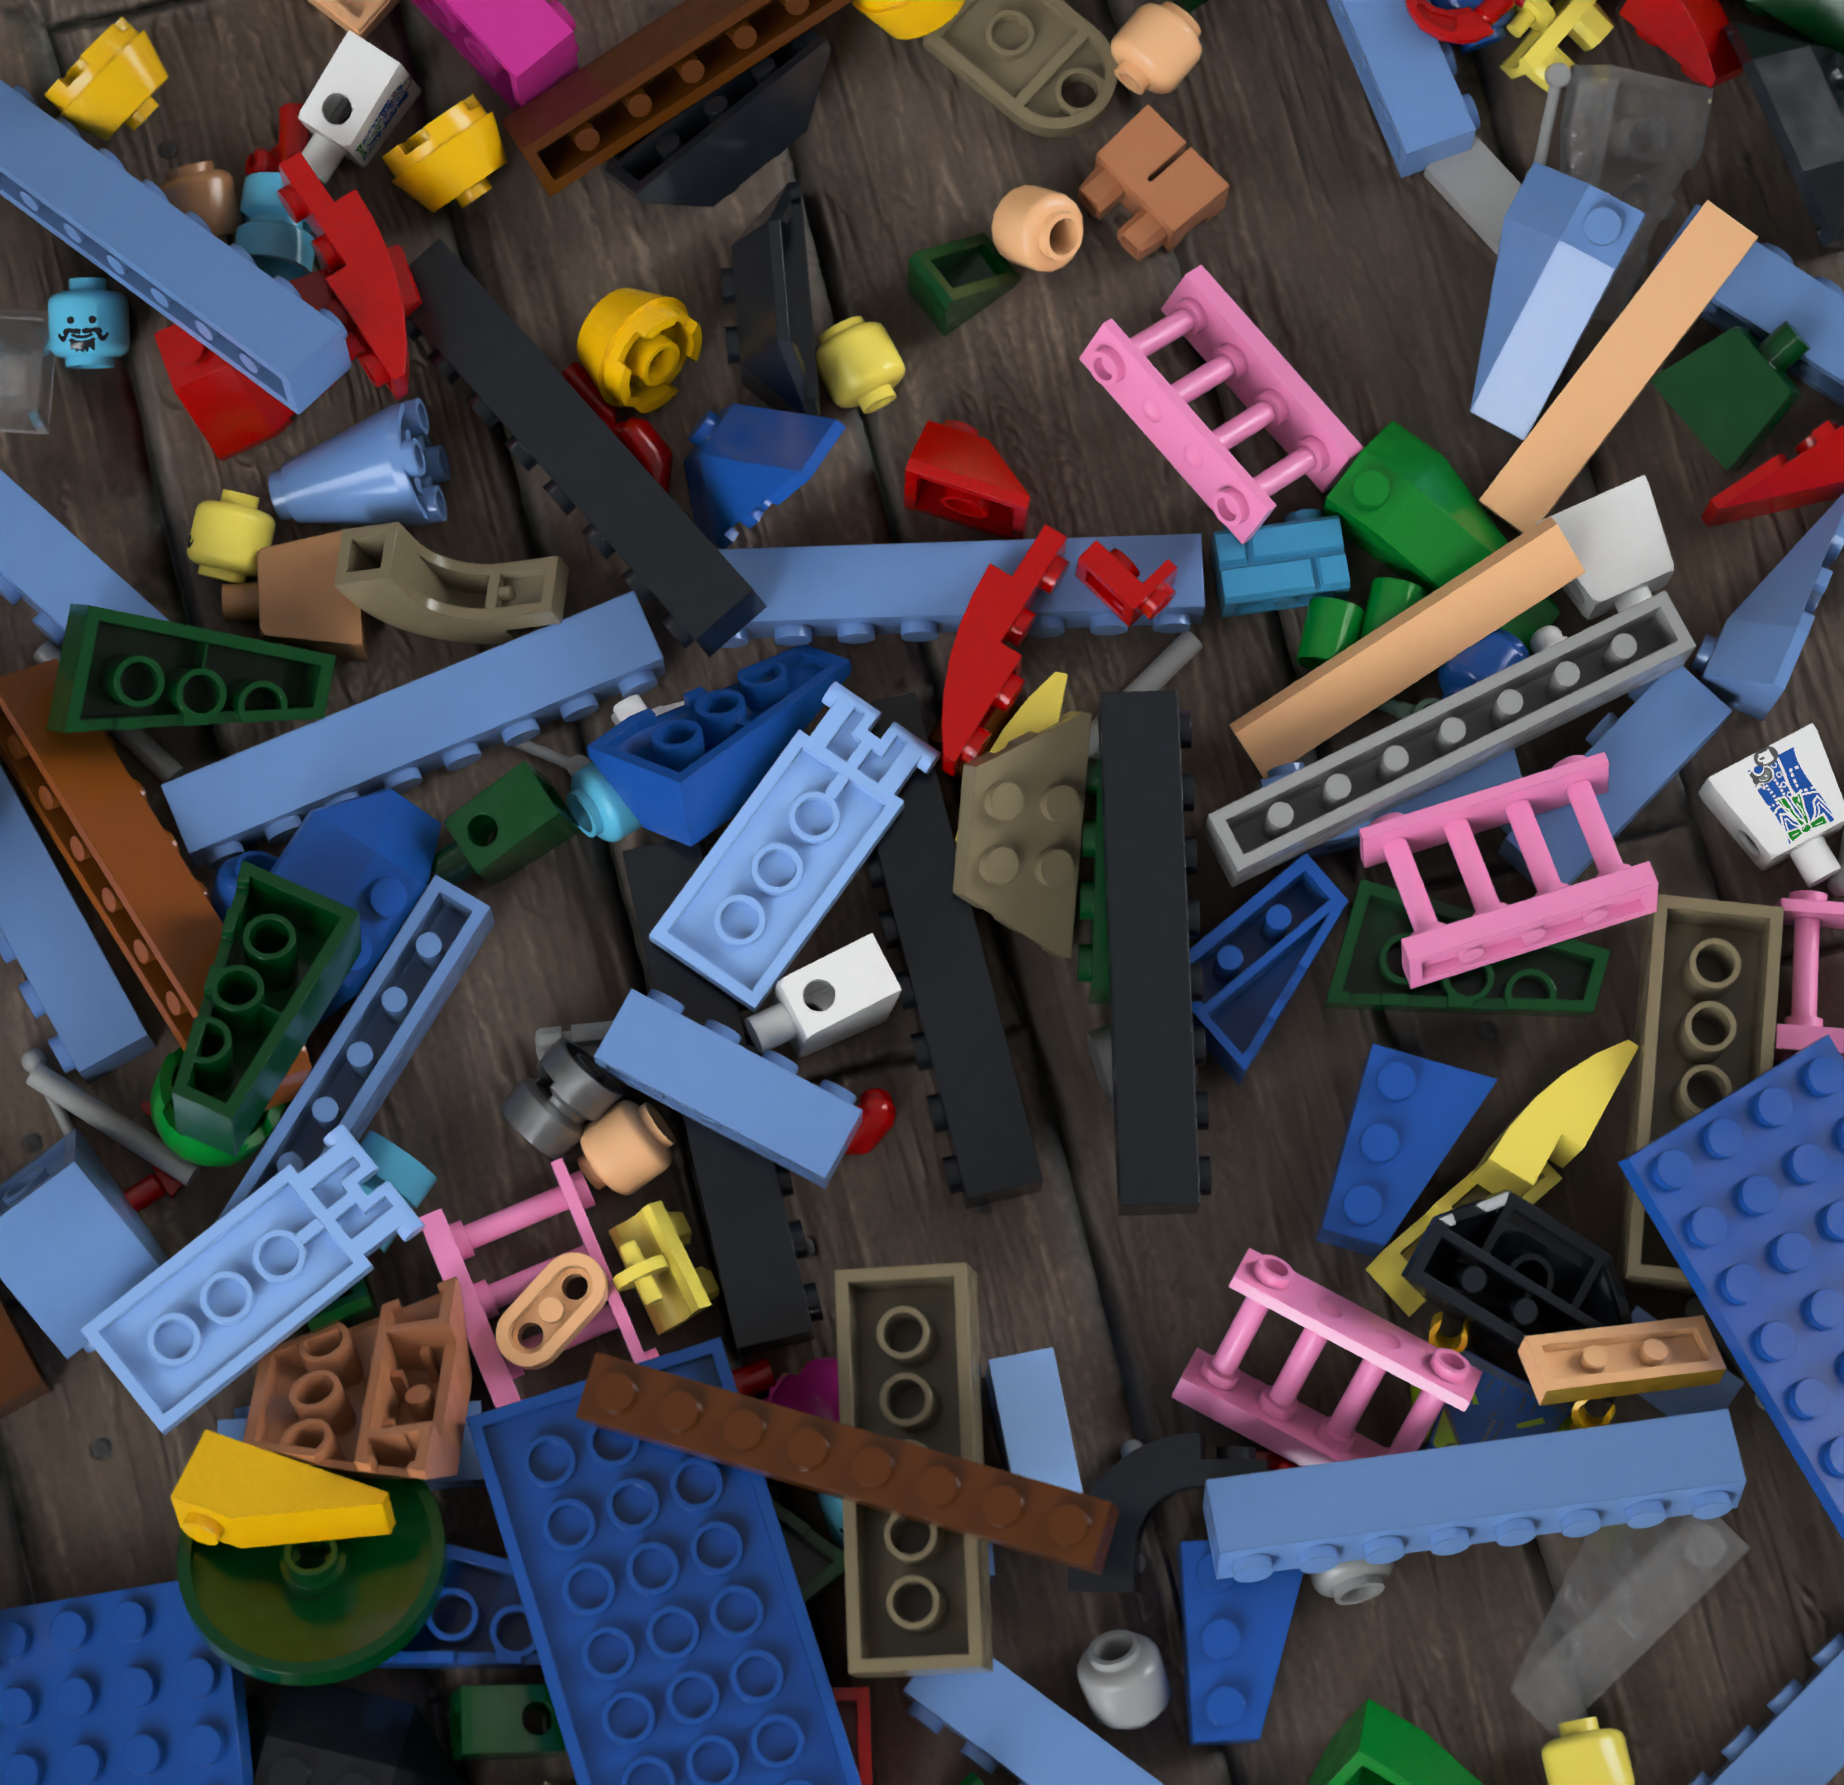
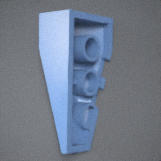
[1470,161,1646,441]
[1691,493,1844,721]

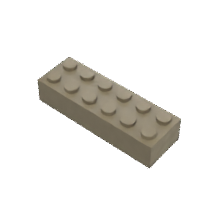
[1617,894,1784,1295]
[834,1262,993,1679]

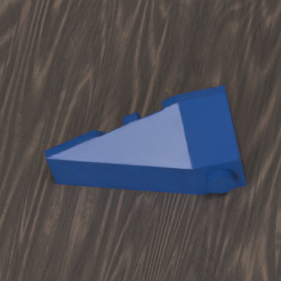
[684,403,846,549]
[587,645,852,847]

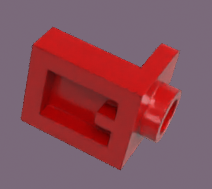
[1075,540,1178,628]

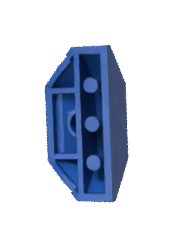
[270,788,442,1029]

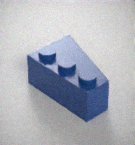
[1189,853,1349,1085]
[1315,1044,1498,1258]
[1176,1540,1303,1747]

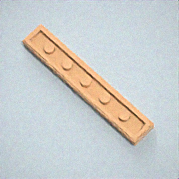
[1479,200,1758,534]
[1229,516,1585,779]

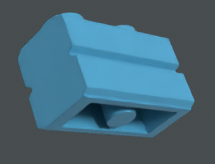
[1210,509,1350,618]

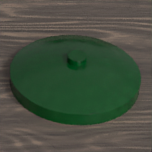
[177,1476,448,1686]

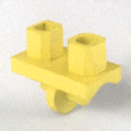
[1499,0,1614,93]
[608,1200,720,1335]

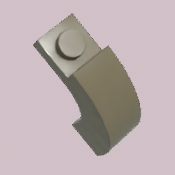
[334,522,569,644]

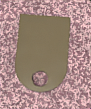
[923,0,1117,138]

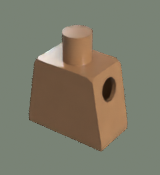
[221,530,368,661]

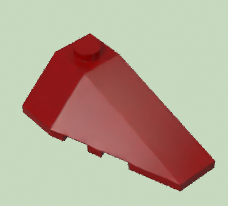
[154,244,423,461]
[1701,420,1844,528]

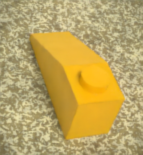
[170,1429,396,1549]

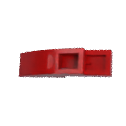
[1619,0,1744,88]
[277,152,410,401]
[941,524,1070,777]

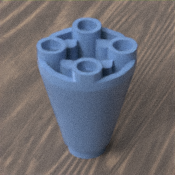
[268,398,451,527]

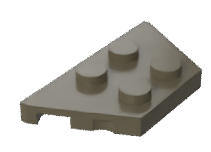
[953,711,1092,958]

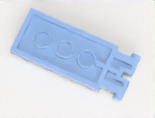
[649,681,941,1013]
[80,1124,425,1436]

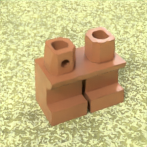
[1077,104,1230,261]

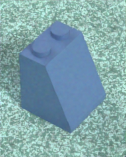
[0,1128,169,1359]

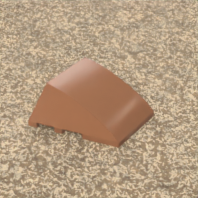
[243,1276,473,1480]

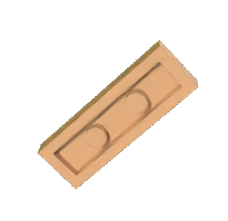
[1517,1315,1727,1406]

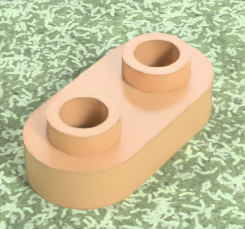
[496,1252,609,1370]

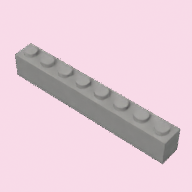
[1202,590,1696,888]

